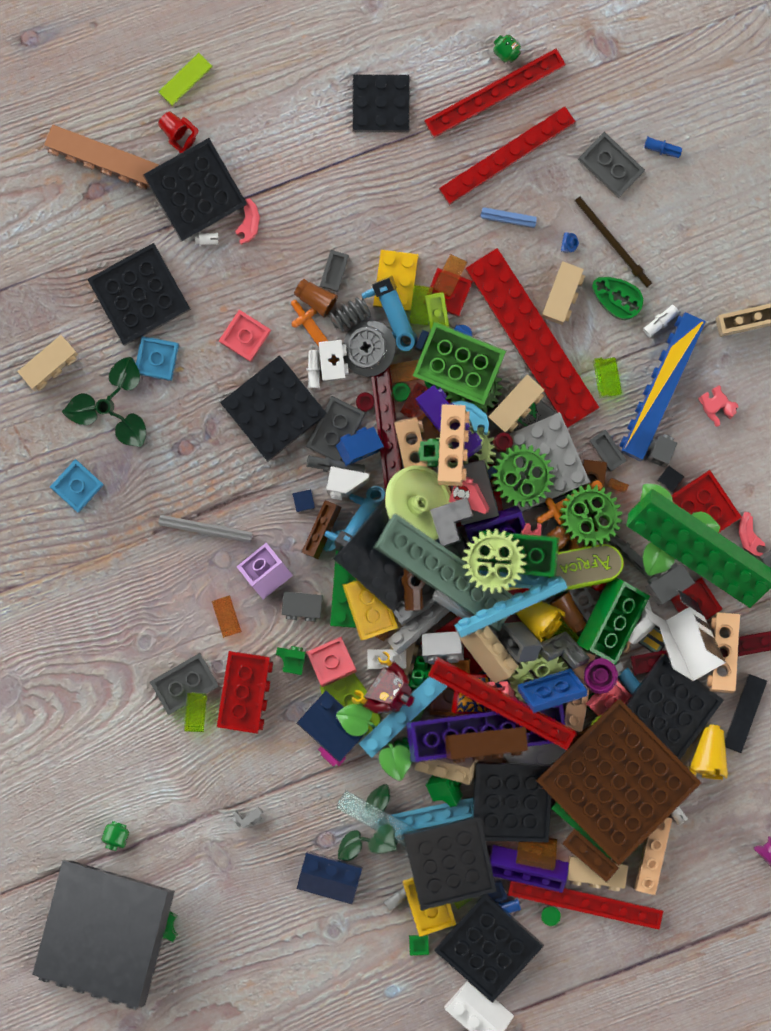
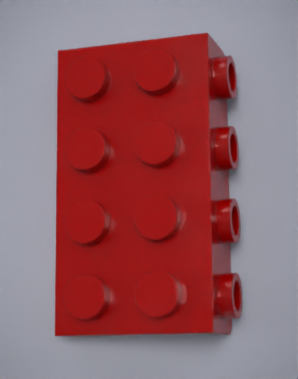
[217,651,274,734]

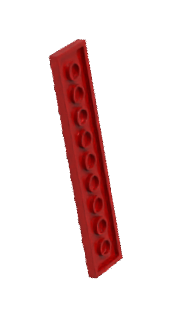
[465,248,600,428]

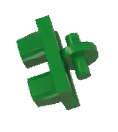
[409,656,431,691]

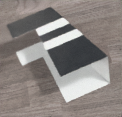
[645,589,726,681]

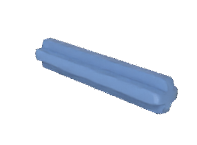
[481,207,537,228]

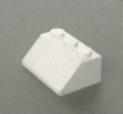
[326,467,370,500]
[445,981,514,1031]

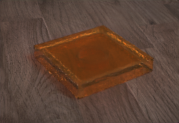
[516,838,558,870]

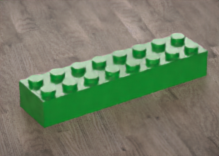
[627,489,771,608]

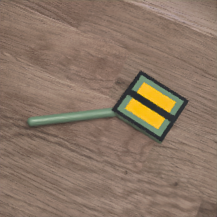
[638,626,665,652]

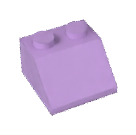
[237,543,293,599]

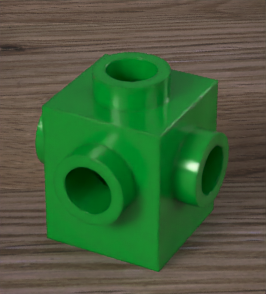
[418,439,440,467]

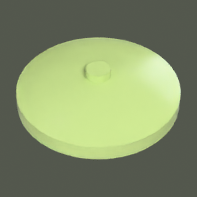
[385,465,452,540]

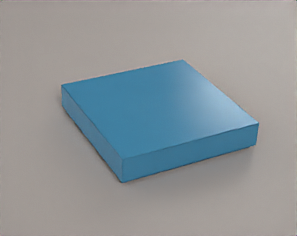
[136,336,179,381]
[50,459,104,513]

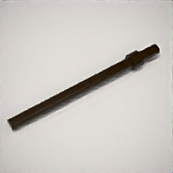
[575,196,652,288]

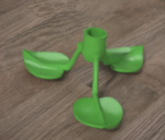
[640,484,720,576]
[336,694,424,781]

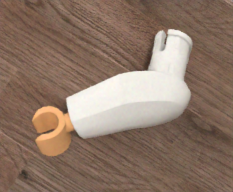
[623,600,656,653]

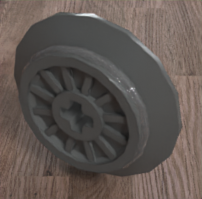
[343,320,396,377]

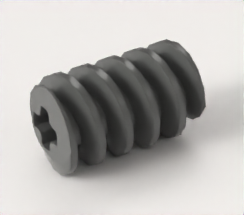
[328,297,371,332]

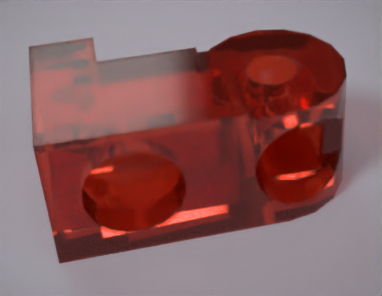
[400,382,428,419]

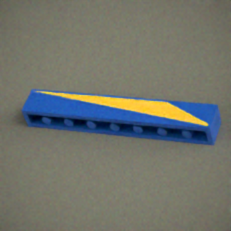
[619,312,706,462]

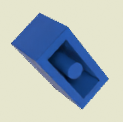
[336,427,384,466]

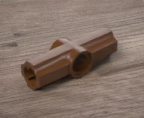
[402,568,425,611]

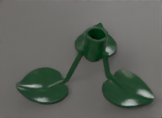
[62,357,146,447]
[338,784,398,861]

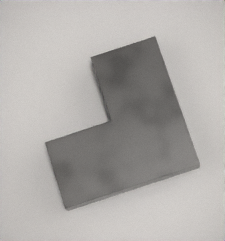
[430,497,474,547]
[539,631,590,669]

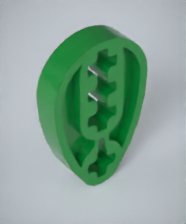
[592,277,643,320]

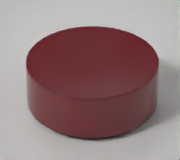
[356,392,375,412]
[493,432,513,453]

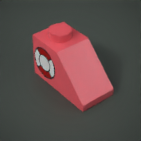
[449,477,489,514]

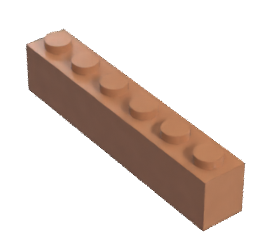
[44,124,159,190]

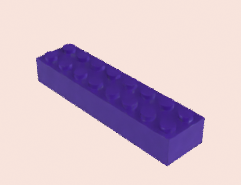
[406,704,565,762]

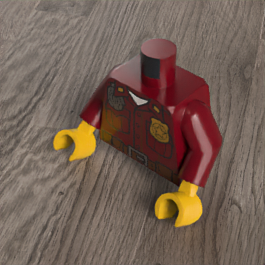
[352,652,414,714]

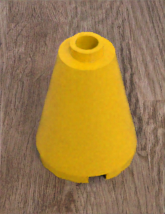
[516,601,565,643]
[689,725,728,780]

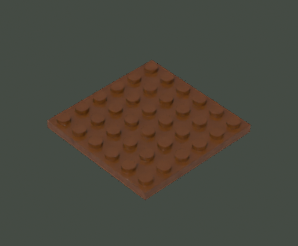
[536,699,702,866]

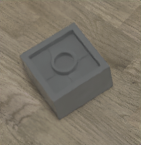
[645,563,695,606]

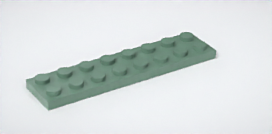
[374,514,513,631]

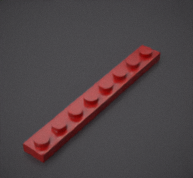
[424,48,566,138]
[439,106,576,205]
[428,657,576,750]
[507,880,664,930]

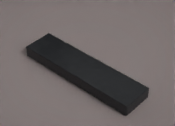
[725,674,767,753]

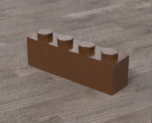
[445,727,528,763]

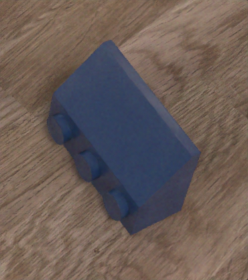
[296,691,368,762]
[296,851,363,904]

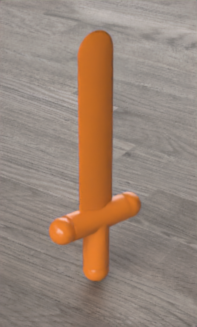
[291,300,339,363]
[536,480,602,525]

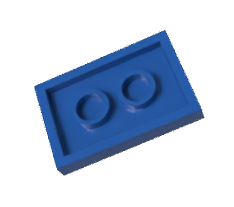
[517,668,587,713]

